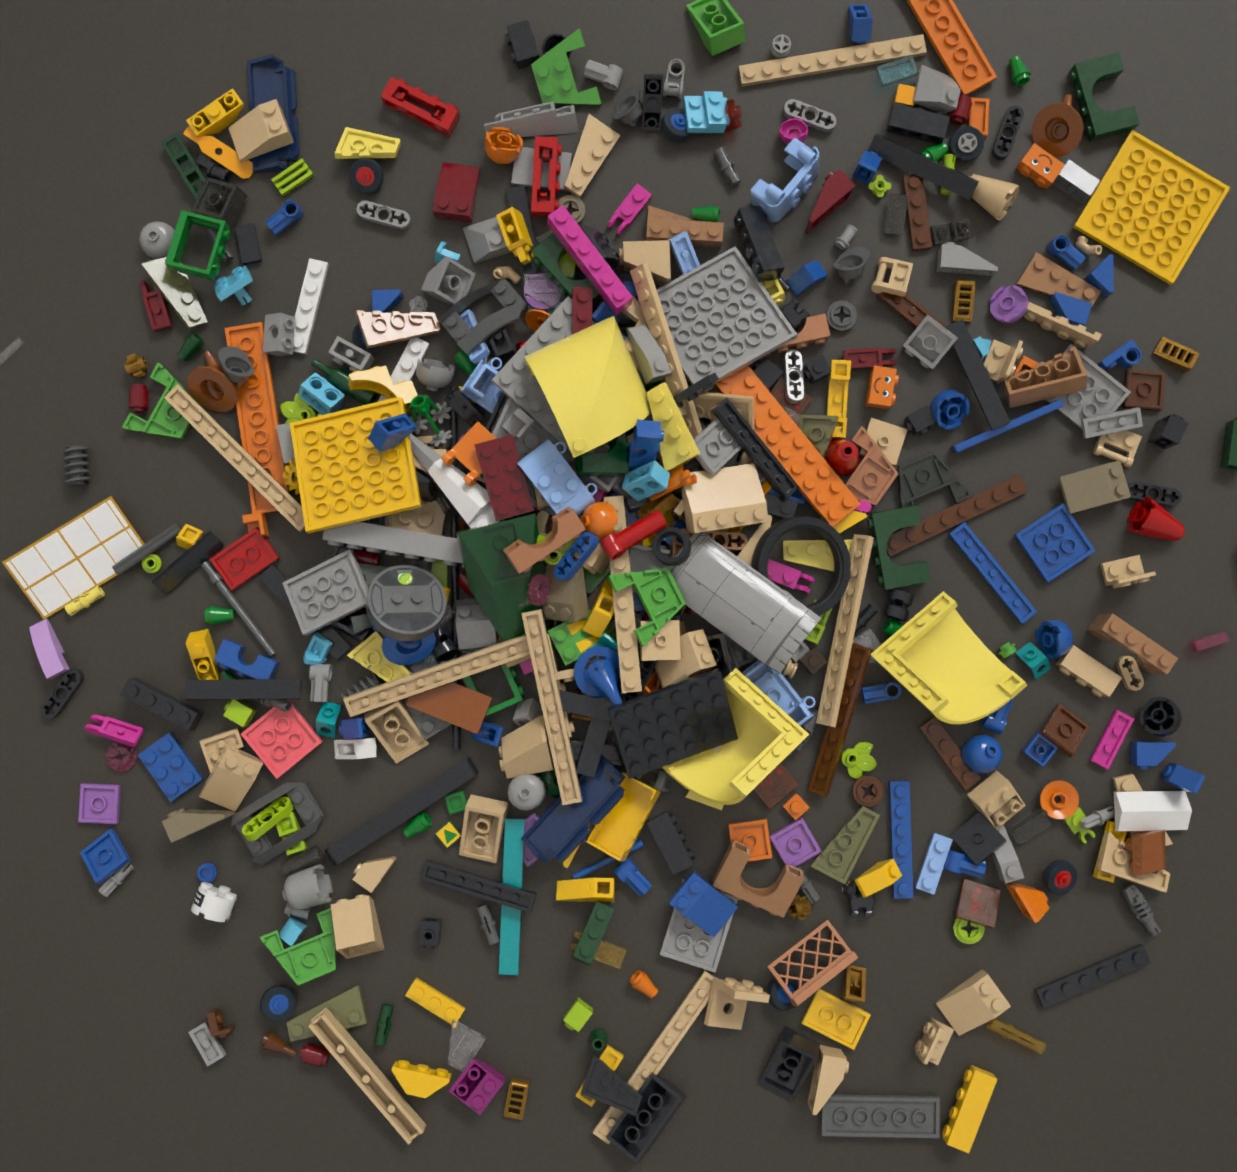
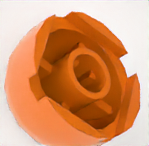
[484,127,523,164]
[580,502,618,541]

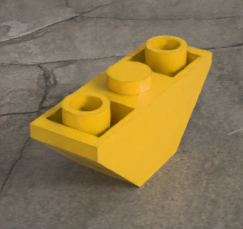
[186,88,244,137]
[582,578,614,638]
[391,1060,452,1098]

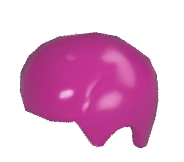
[779,118,808,145]

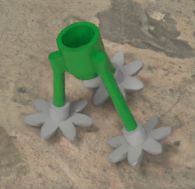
[409,395,453,447]

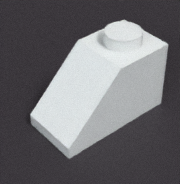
[334,738,377,759]

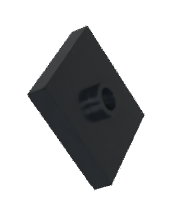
[950,811,1007,866]

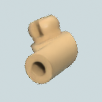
[1075,236,1102,255]
[493,266,522,285]

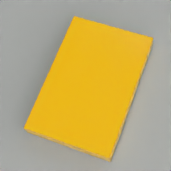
[801,989,871,1050]

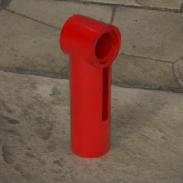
[600,509,667,561]

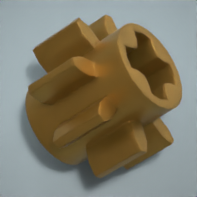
[124,353,148,378]
[788,895,811,920]

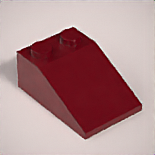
[433,162,480,223]
[804,169,855,234]

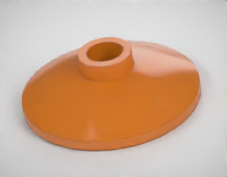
[525,309,550,332]
[1040,780,1079,819]

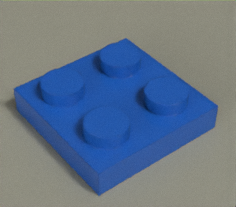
[80,829,131,884]

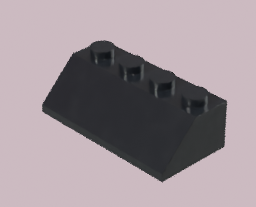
[606,1072,687,1164]

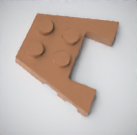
[845,426,899,505]

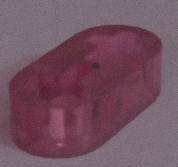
[1191,631,1229,651]

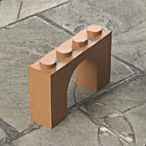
[1087,613,1178,674]
[713,839,804,918]

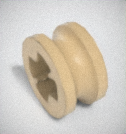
[782,660,798,679]

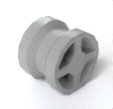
[771,34,791,59]

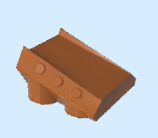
[1125,829,1166,876]

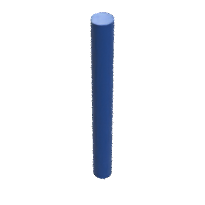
[572,839,644,879]

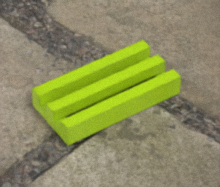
[271,159,314,196]

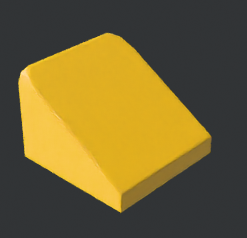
[176,524,203,550]

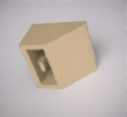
[967,770,1026,829]

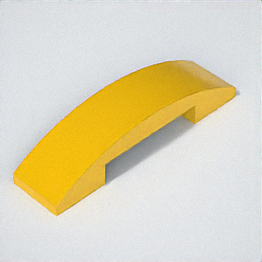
[827,360,851,438]

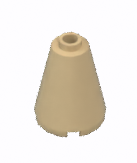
[969,174,1019,221]

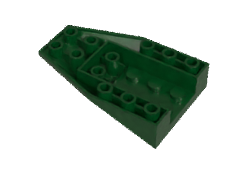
[456,513,546,641]

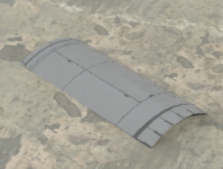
[668,532,821,674]

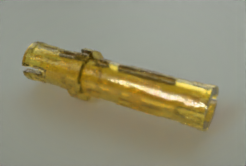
[987,1018,1046,1054]

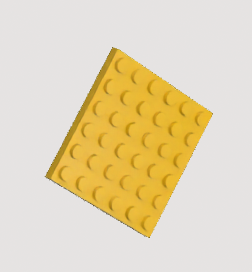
[1073,130,1231,285]
[290,396,422,534]

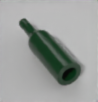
[311,359,378,405]

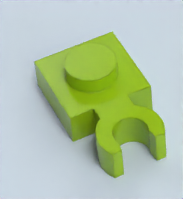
[1063,807,1095,844]

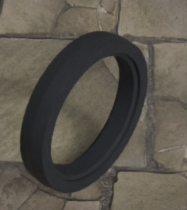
[751,516,851,616]

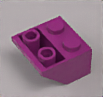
[449,1058,506,1115]

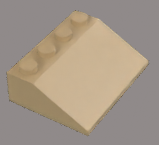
[681,463,769,533]

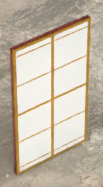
[2,496,152,620]

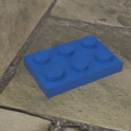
[138,732,204,802]

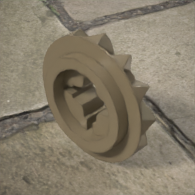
[559,195,585,224]

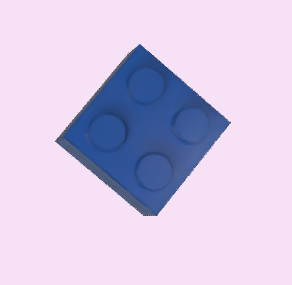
[1021,732,1058,767]

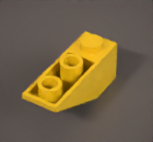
[186,629,221,680]
[556,878,615,903]

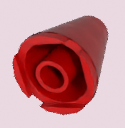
[824,439,860,477]
[1127,497,1185,542]

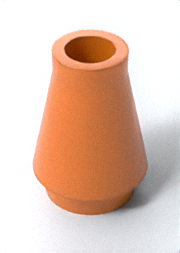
[629,970,658,999]

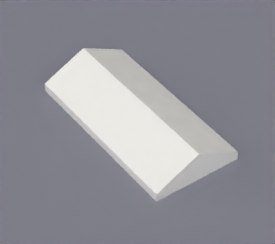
[1114,791,1192,831]

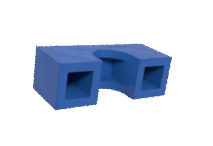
[627,419,664,469]
[214,639,281,679]

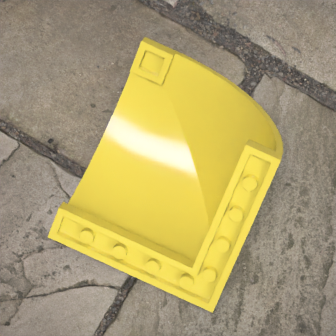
[524,316,651,458]
[870,591,1027,724]
[662,668,809,805]

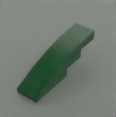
[161,132,218,209]

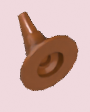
[1032,94,1084,157]
[187,351,238,412]

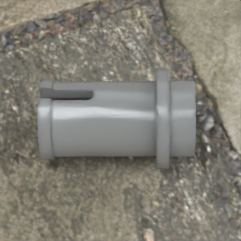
[835,224,858,250]
[284,902,311,919]

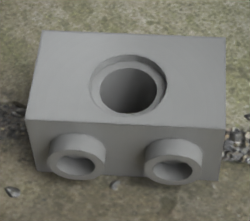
[263,313,295,356]

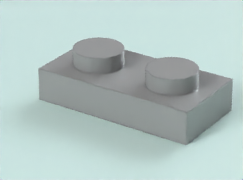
[188,1021,226,1067]

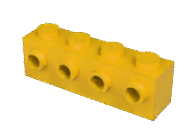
[942,1065,997,1153]

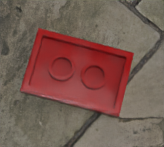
[209,527,280,591]

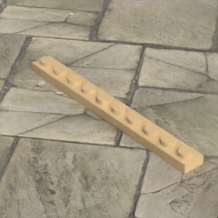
[738,34,927,87]
[630,263,702,439]
[164,384,305,532]
[604,495,642,693]
[816,534,874,727]
[521,609,582,805]
[343,634,530,717]
[593,970,715,1145]

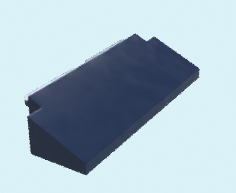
[247,54,300,173]
[521,754,626,864]

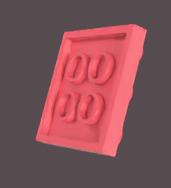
[241,700,323,779]

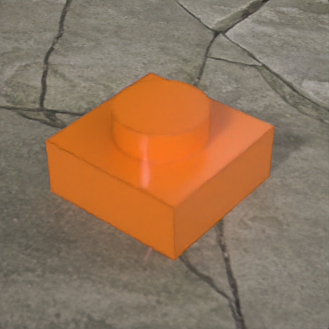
[782,793,810,820]

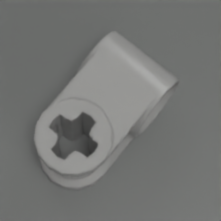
[663,59,685,99]

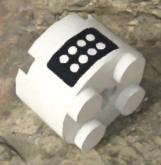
[191,882,237,922]

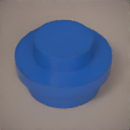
[197,863,217,883]

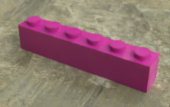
[547,205,633,316]

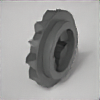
[826,300,857,331]

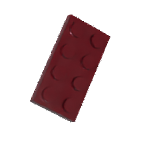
[474,434,534,521]

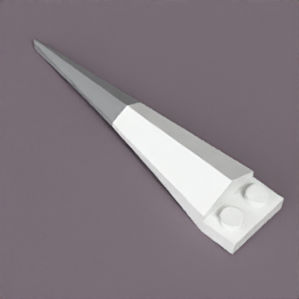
[410,434,507,528]

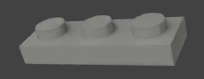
[1081,407,1143,438]

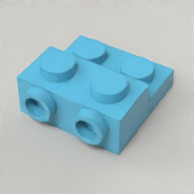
[683,91,730,133]

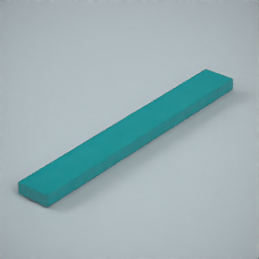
[499,818,525,975]

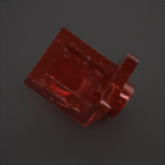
[724,99,742,132]

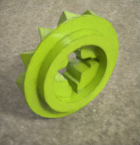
[953,918,985,944]

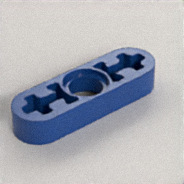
[554,532,598,581]

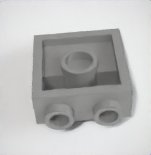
[903,315,958,369]

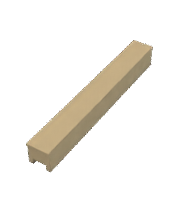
[308,1007,426,1145]

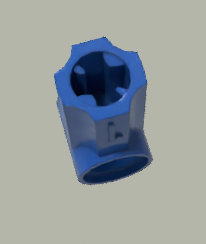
[266,200,304,235]
[1047,235,1086,271]
[861,681,902,704]
[981,699,1014,734]
[944,850,986,878]
[613,857,652,897]

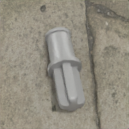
[1080,806,1115,830]
[99,863,134,897]

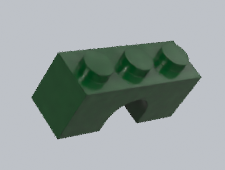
[571,901,615,966]

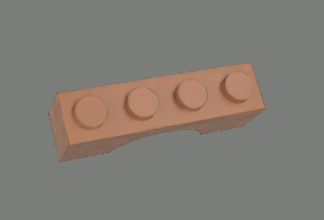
[763,314,830,357]
[503,506,586,574]

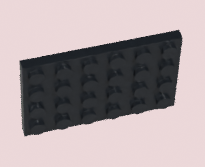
[607,668,738,779]

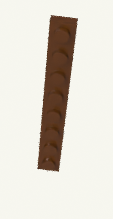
[886,475,1027,557]
[808,643,873,797]

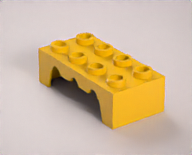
[586,773,661,861]

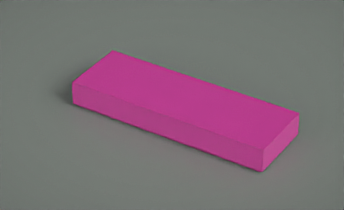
[1089,710,1134,770]

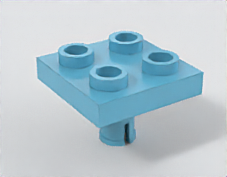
[214,265,253,306]

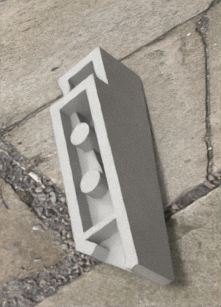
[484,101,579,137]

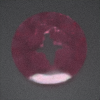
[527,574,550,606]
[105,741,137,771]

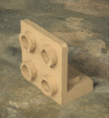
[983,339,1023,384]
[1100,555,1156,588]
[915,1018,954,1065]

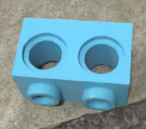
[298,372,345,415]
[622,460,670,501]

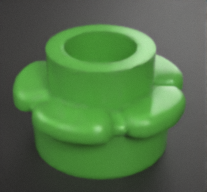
[998,642,1017,658]

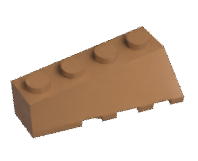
[646,205,724,248]
[1004,346,1087,408]

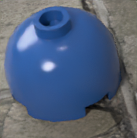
[930,390,970,429]
[1035,620,1073,659]
[962,735,1003,774]

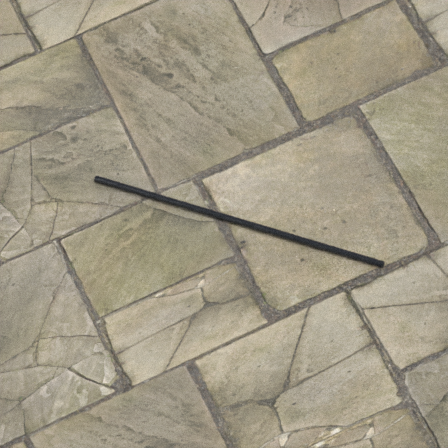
[449,387,460,749]

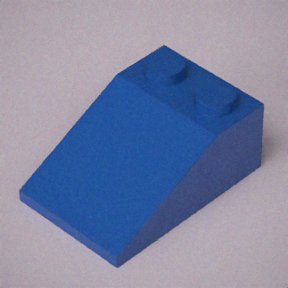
[668,870,738,937]

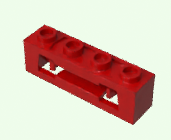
[381,77,460,137]
[531,136,562,218]

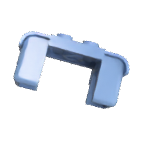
[750,138,819,223]
[460,357,502,414]
[517,439,597,516]
[742,660,816,726]

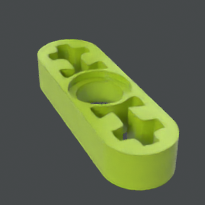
[242,797,293,841]

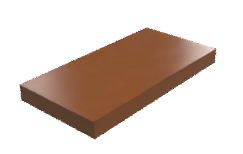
[406,669,493,734]

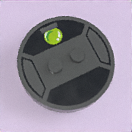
[366,565,447,641]

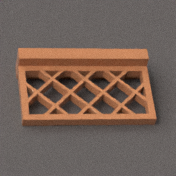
[767,920,858,1006]

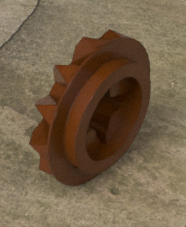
[852,775,883,807]

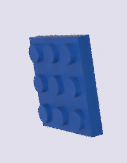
[1014,503,1096,583]

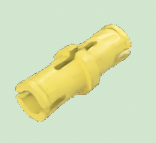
[64,585,105,616]

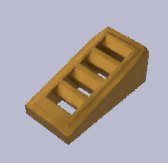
[952,281,975,322]
[1152,337,1200,372]
[635,492,679,518]
[503,1077,530,1120]

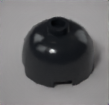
[1139,697,1182,737]

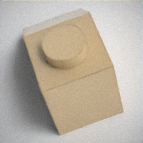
[352,856,397,893]

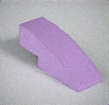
[29,619,70,679]

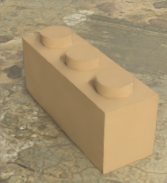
[1055,645,1122,698]

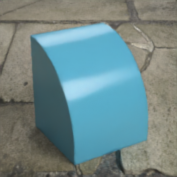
[279,915,307,947]

